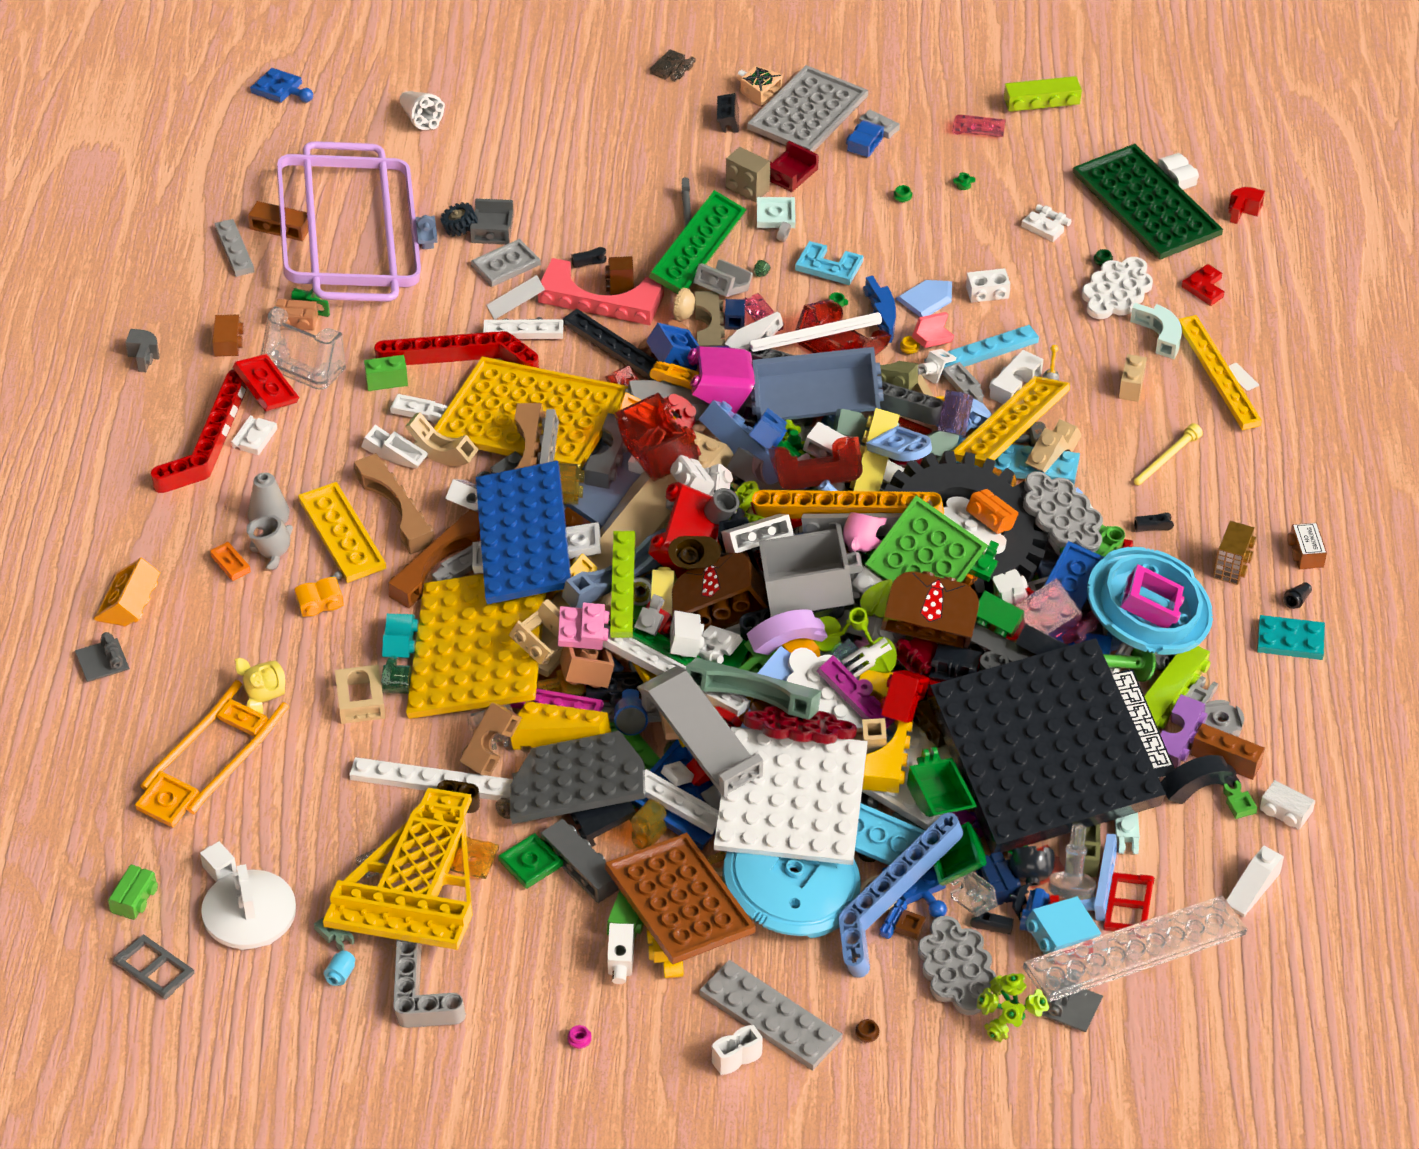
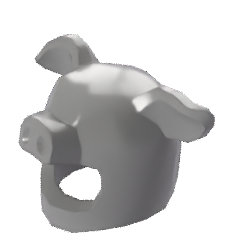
[247,515,293,570]

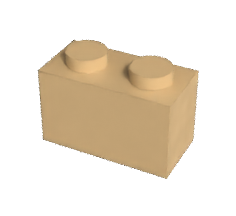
[1119,354,1147,402]

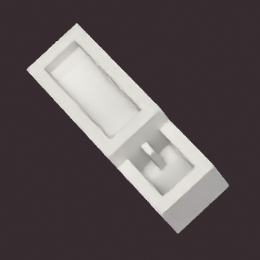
[361,425,428,468]

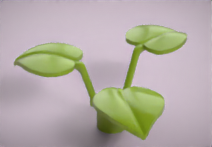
[813,579,897,673]

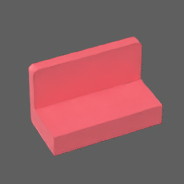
[912,312,954,348]

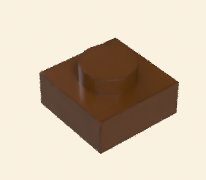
[895,910,926,940]

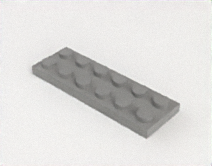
[700,960,842,1071]

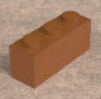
[248,201,308,242]
[1191,723,1265,780]

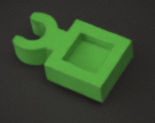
[1223,780,1257,819]

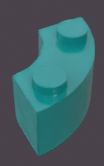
[382,613,418,658]

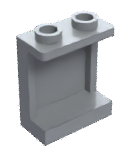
[693,259,753,297]

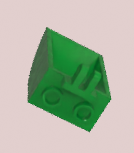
[907,747,977,817]
[933,822,986,886]

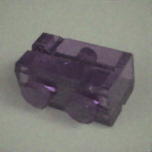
[938,390,974,437]

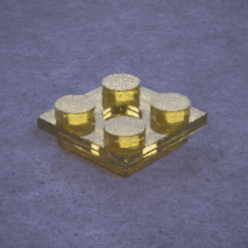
[449,836,499,879]

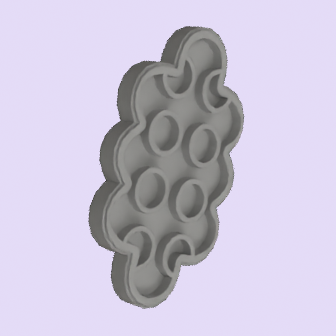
[1023,471,1103,552]
[918,916,997,1015]

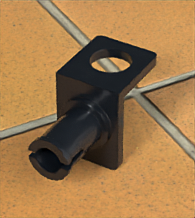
[718,508,750,553]

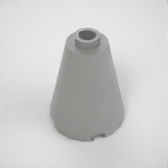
[248,473,290,530]

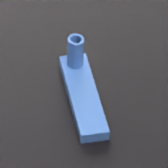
[1068,834,1117,921]

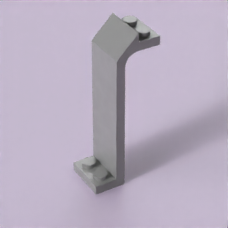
[637,667,763,798]

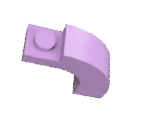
[747,609,828,655]

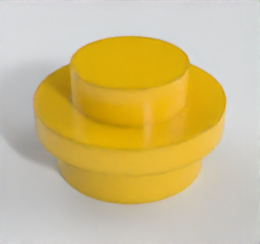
[900,336,920,354]

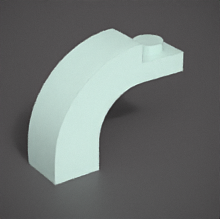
[1130,303,1182,359]

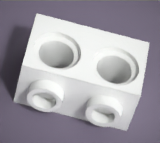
[966,268,1010,303]

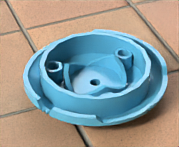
[1087,547,1213,655]
[722,851,861,938]

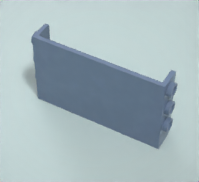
[751,347,884,421]

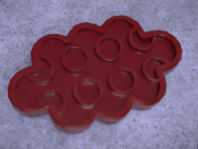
[743,706,857,744]

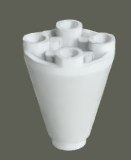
[400,91,445,130]

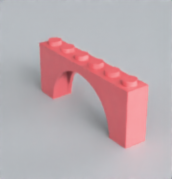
[538,258,664,325]

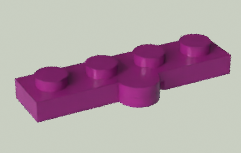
[816,655,895,729]

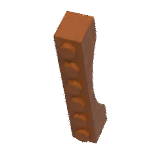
[388,509,481,608]

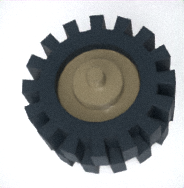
[440,202,478,237]

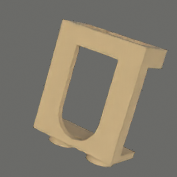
[509,599,563,665]
[335,665,386,724]

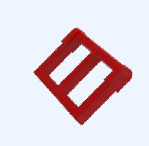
[1104,872,1155,936]

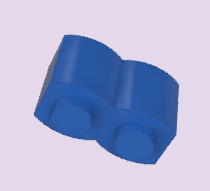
[846,120,884,157]

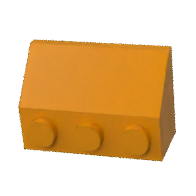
[94,557,160,626]

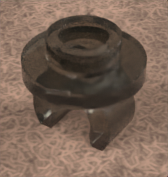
[496,798,510,819]

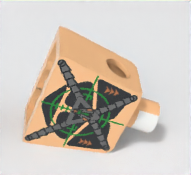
[736,66,782,106]

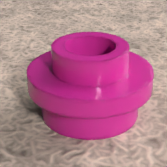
[567,1025,592,1049]

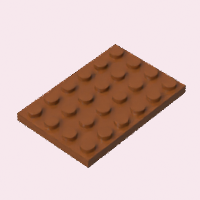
[605,833,756,965]

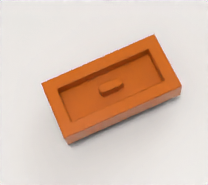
[210,542,251,581]

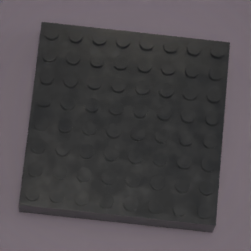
[927,638,1166,854]

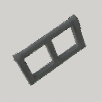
[113,934,195,999]

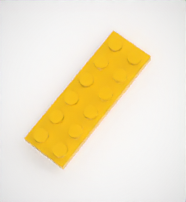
[298,482,387,583]

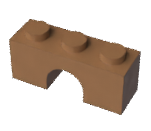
[460,702,522,776]

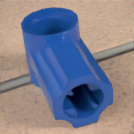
[1019,888,1050,931]

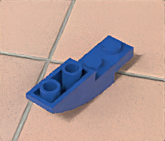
[863,275,896,343]

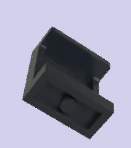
[570,801,641,847]

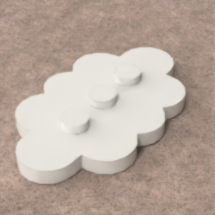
[1082,257,1153,319]
[944,496,1006,559]
[787,648,862,728]

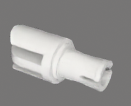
[841,637,892,678]

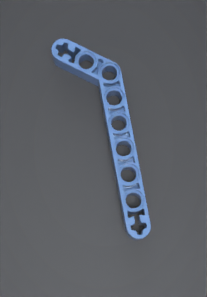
[839,813,963,978]

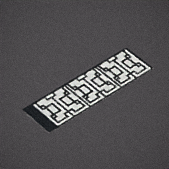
[1112,669,1175,778]

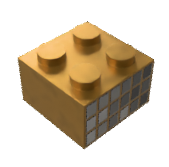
[1213,521,1256,585]

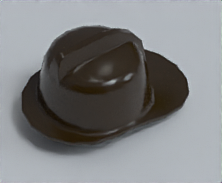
[668,536,721,570]

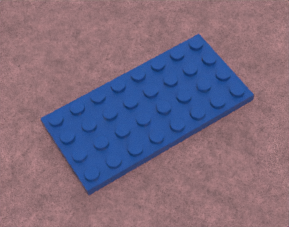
[476,461,571,604]

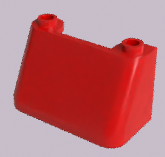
[648,482,721,578]

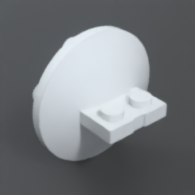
[201,864,296,950]

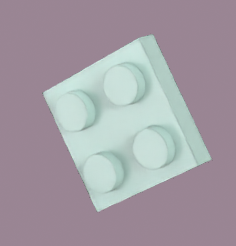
[757,197,795,228]

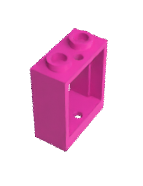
[1120,564,1184,628]

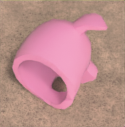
[843,512,887,552]

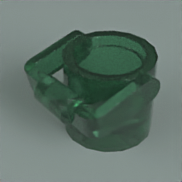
[381,655,411,694]

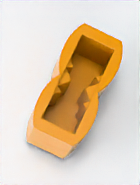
[294,577,344,617]

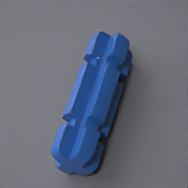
[880,898,907,939]

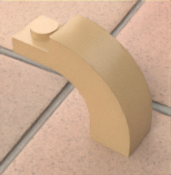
[405,412,478,466]

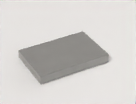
[471,239,541,287]

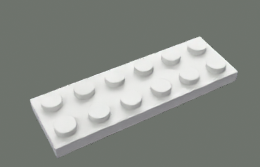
[472,522,601,574]

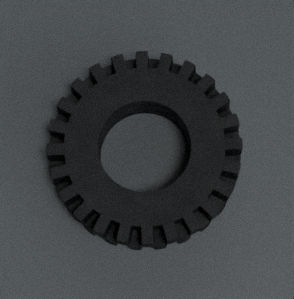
[874,451,1048,600]

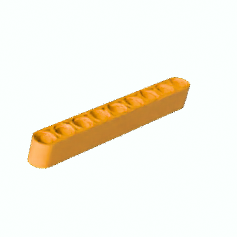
[752,490,944,519]

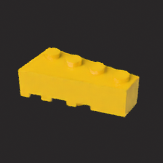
[510,701,611,750]

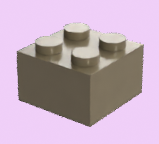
[726,147,770,202]

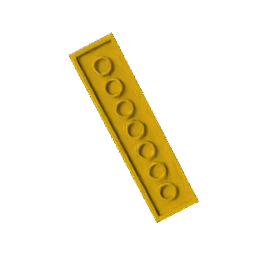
[953,376,1070,468]

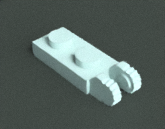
[1115,813,1140,854]

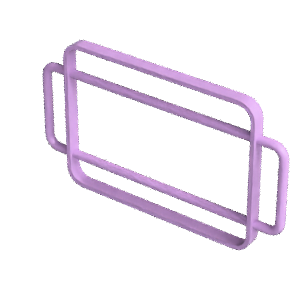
[277,141,421,302]

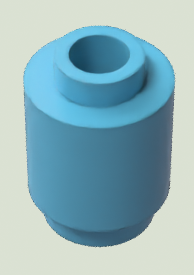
[324,950,355,986]

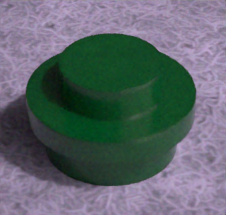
[1094,249,1113,266]

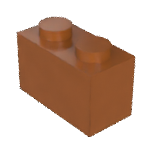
[213,314,244,357]

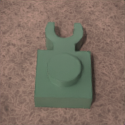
[314,916,354,951]

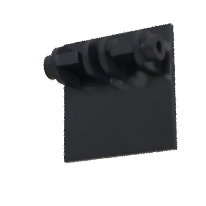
[929,643,982,681]

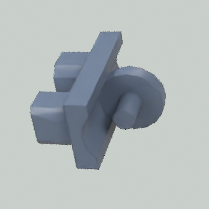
[416,215,438,250]

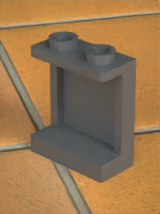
[470,198,514,245]

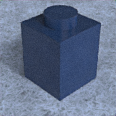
[725,299,745,330]

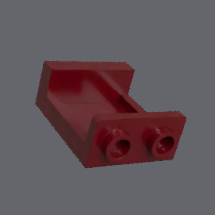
[770,141,819,192]

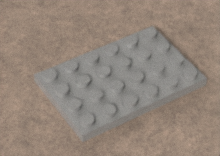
[747,65,868,152]

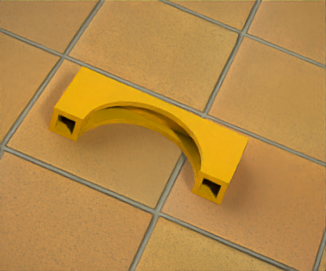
[859,670,913,793]

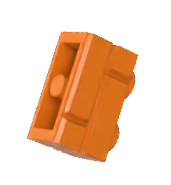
[966,489,1018,534]

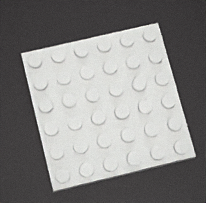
[714,727,868,865]

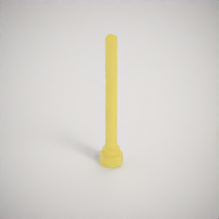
[1134,423,1203,486]

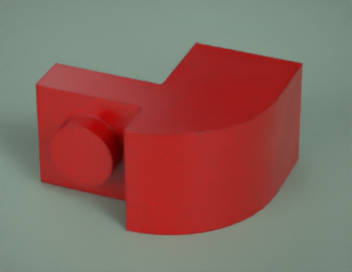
[1228,187,1265,224]

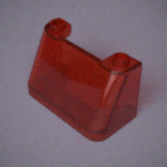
[795,299,892,356]
[768,436,863,490]

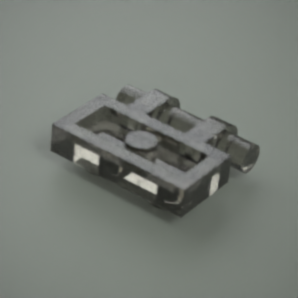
[650,49,696,82]

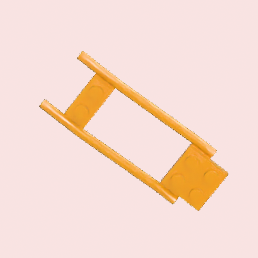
[135,679,289,828]

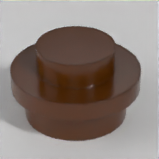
[855,1019,880,1043]

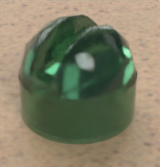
[754,260,771,277]

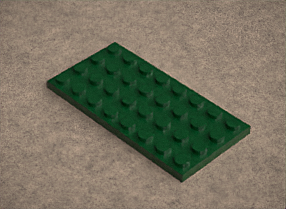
[1073,143,1223,260]

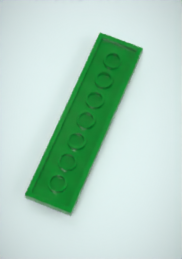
[649,190,747,294]

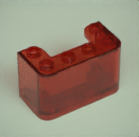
[614,392,701,482]

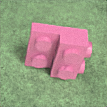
[558,603,609,650]

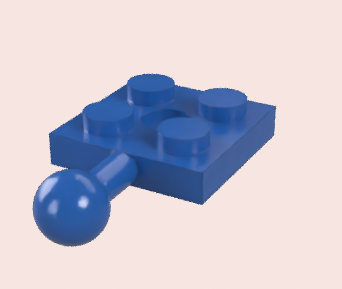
[250,68,314,103]
[882,858,947,918]

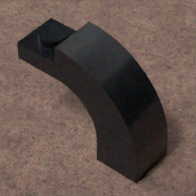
[1015,624,1070,655]
[1160,755,1241,804]

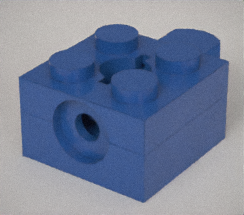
[646,322,699,371]

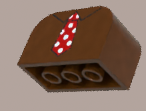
[672,553,769,632]
[880,571,979,649]

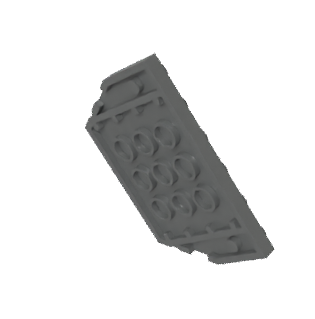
[510,731,646,824]

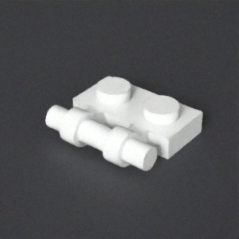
[1021,204,1071,242]
[697,625,743,664]

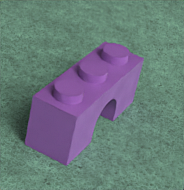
[1160,694,1208,768]

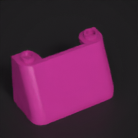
[687,346,755,414]

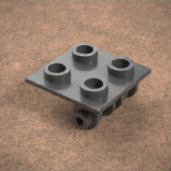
[75,632,130,682]
[1042,974,1103,1033]

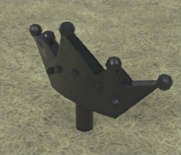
[1008,881,1033,921]

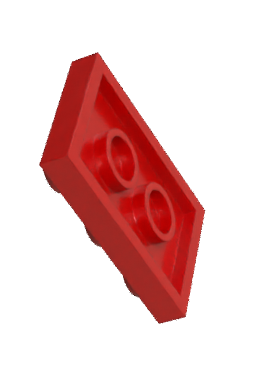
[233,354,300,412]

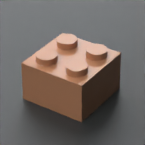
[559,646,614,688]

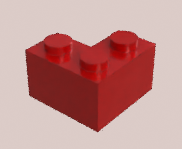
[880,670,930,723]

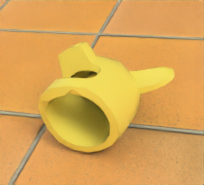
[235,658,285,714]

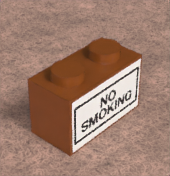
[1287,522,1327,570]

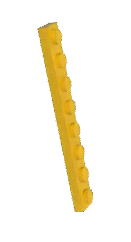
[1178,315,1262,430]

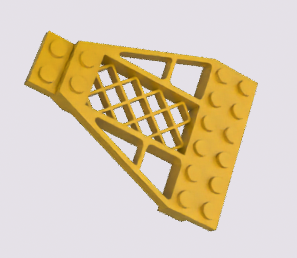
[323,788,473,950]

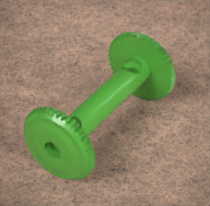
[1103,648,1156,682]

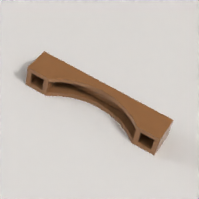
[514,403,546,469]
[354,453,434,555]

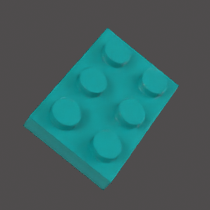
[1257,615,1325,660]

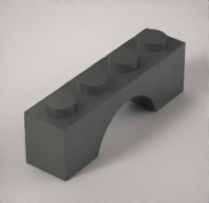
[584,413,635,489]
[726,447,807,505]

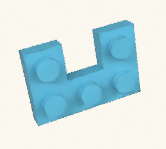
[795,241,863,285]

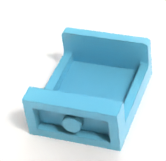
[1025,896,1101,959]

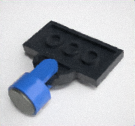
[586,671,648,735]

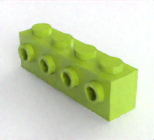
[1004,76,1082,111]

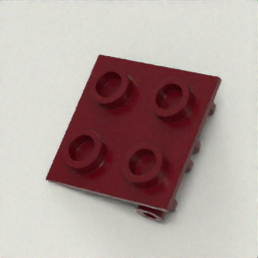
[896,638,937,677]

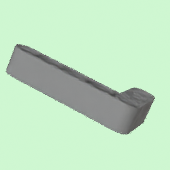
[394,940,466,1028]

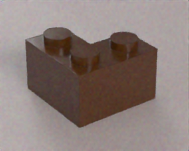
[605,256,634,295]

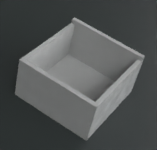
[759,524,863,617]

